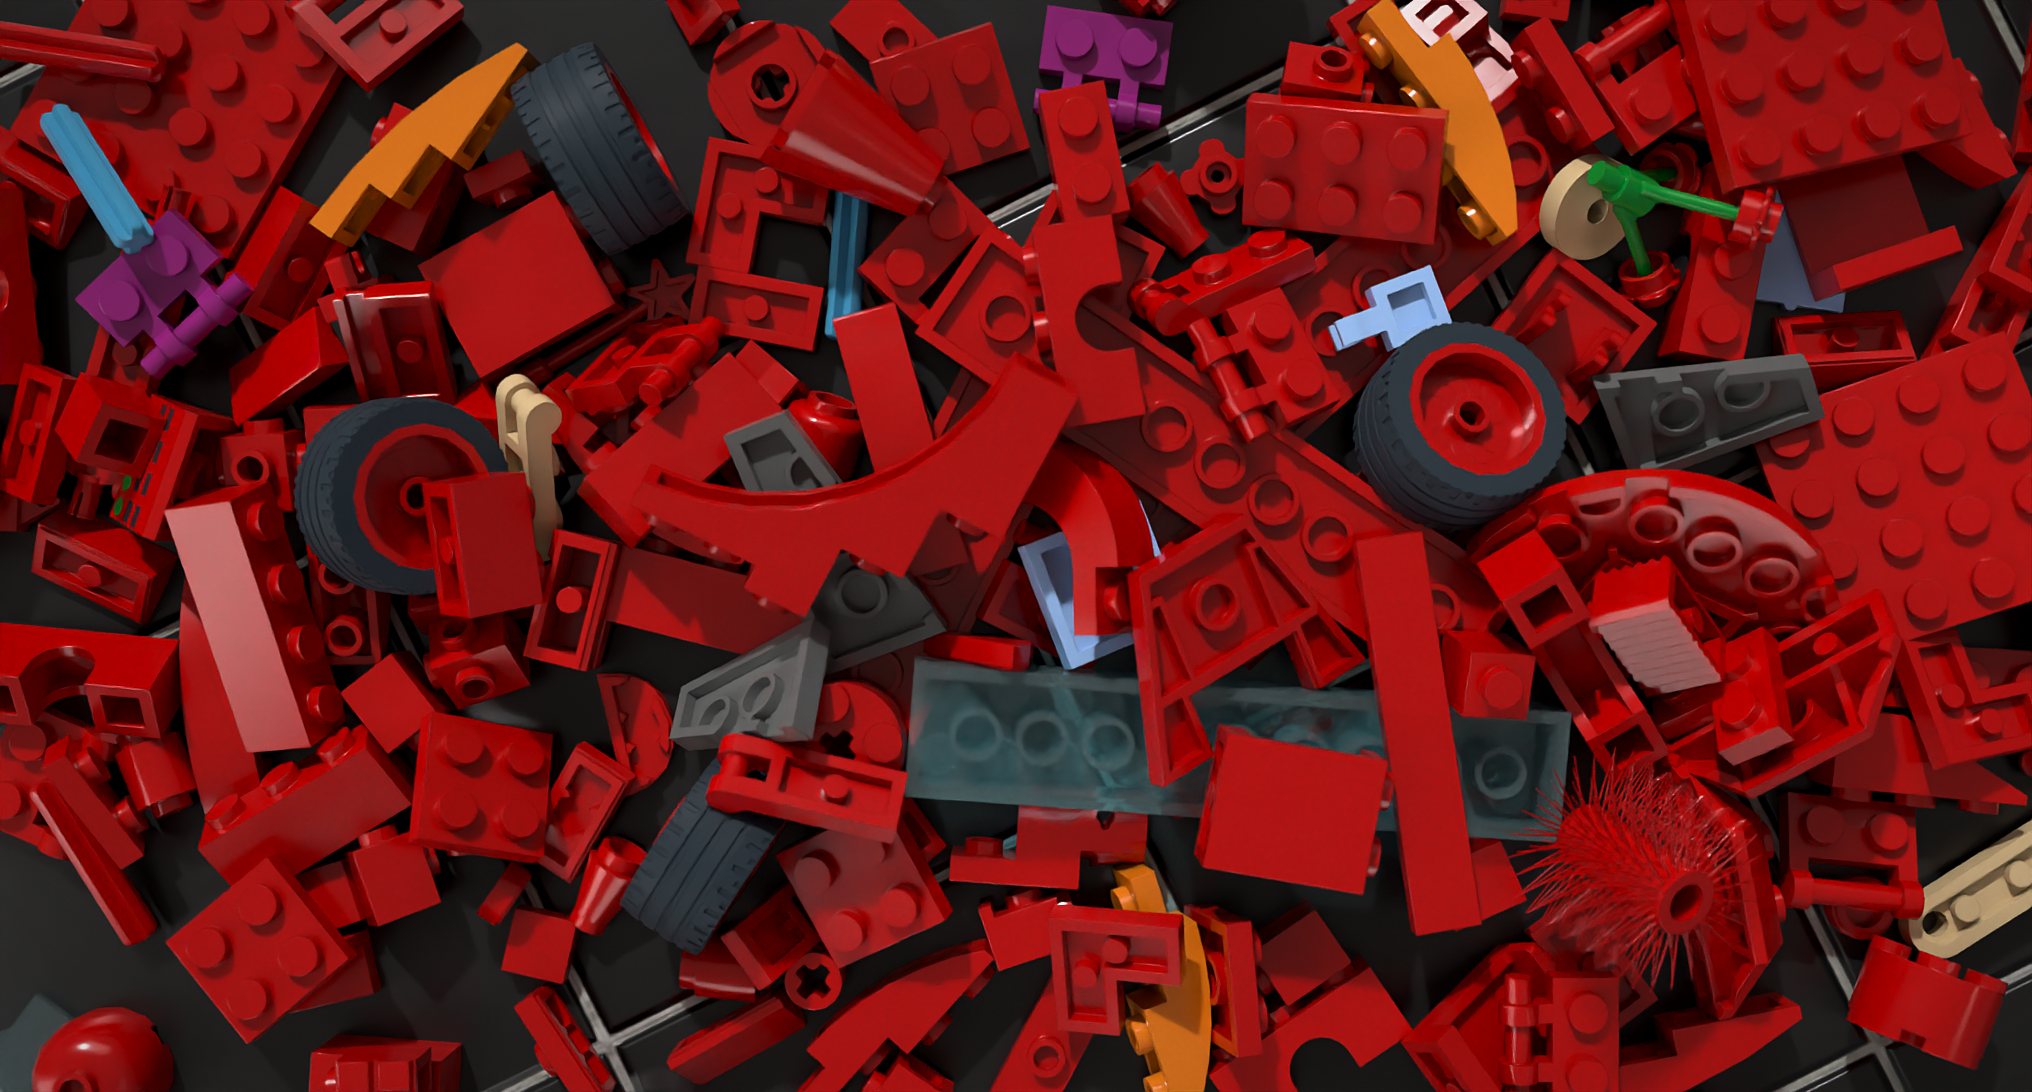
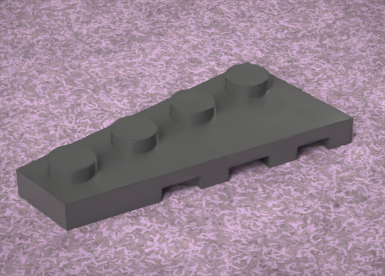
[723,409,948,676]

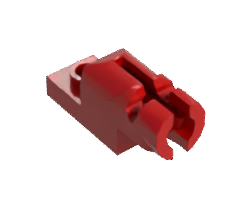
[949,792,1148,890]

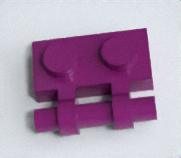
[1033,5,1173,134]
[74,209,254,380]

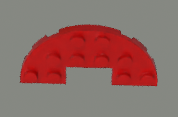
[1466,469,1841,643]

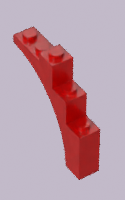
[630,351,1079,618]

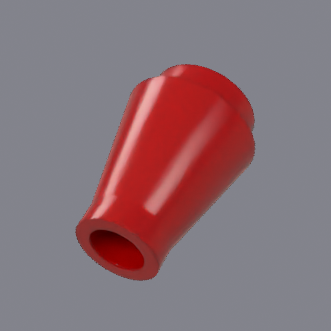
[1126,161,1210,259]
[569,836,647,935]

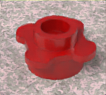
[1180,139,1245,215]

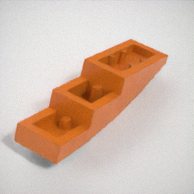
[309,43,542,248]

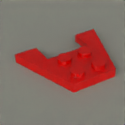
[1127,514,1366,788]

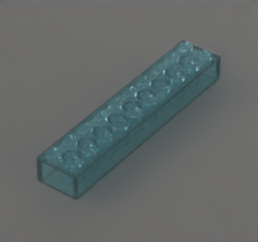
[904,656,1572,842]

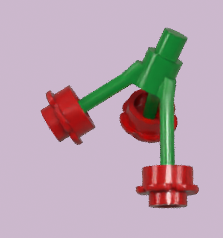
[1587,142,1783,308]

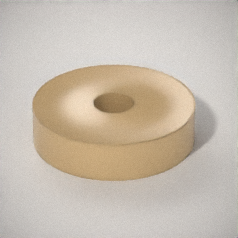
[1539,153,1625,260]

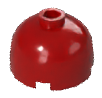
[32,1007,174,1092]

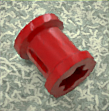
[784,942,847,1011]

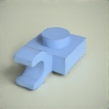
[1327,265,1452,352]

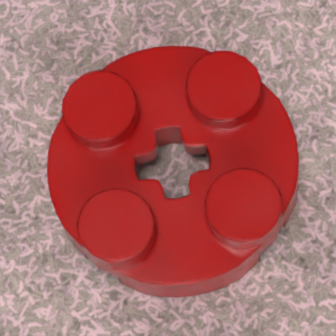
[708,20,825,150]

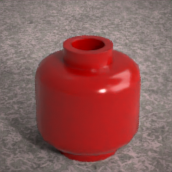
[787,390,865,481]

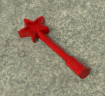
[494,258,696,389]

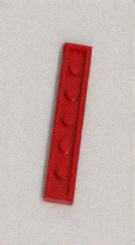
[1352,530,1482,936]

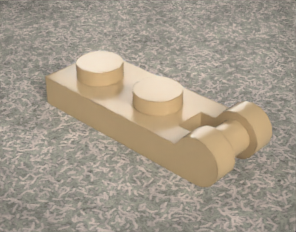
[496,374,563,562]

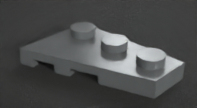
[1591,353,1825,470]
[669,618,832,751]

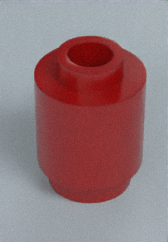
[115,725,197,819]
[679,933,773,1002]

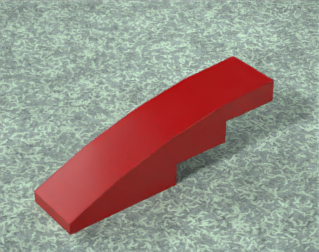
[1920,165,2032,360]
[832,301,969,577]
[1542,992,1802,1092]

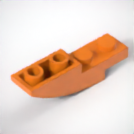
[1357,0,1518,246]
[1110,862,1212,1092]

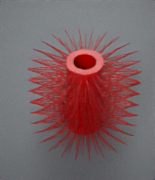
[1506,746,1762,993]

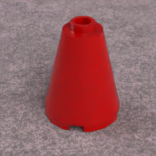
[759,48,948,217]

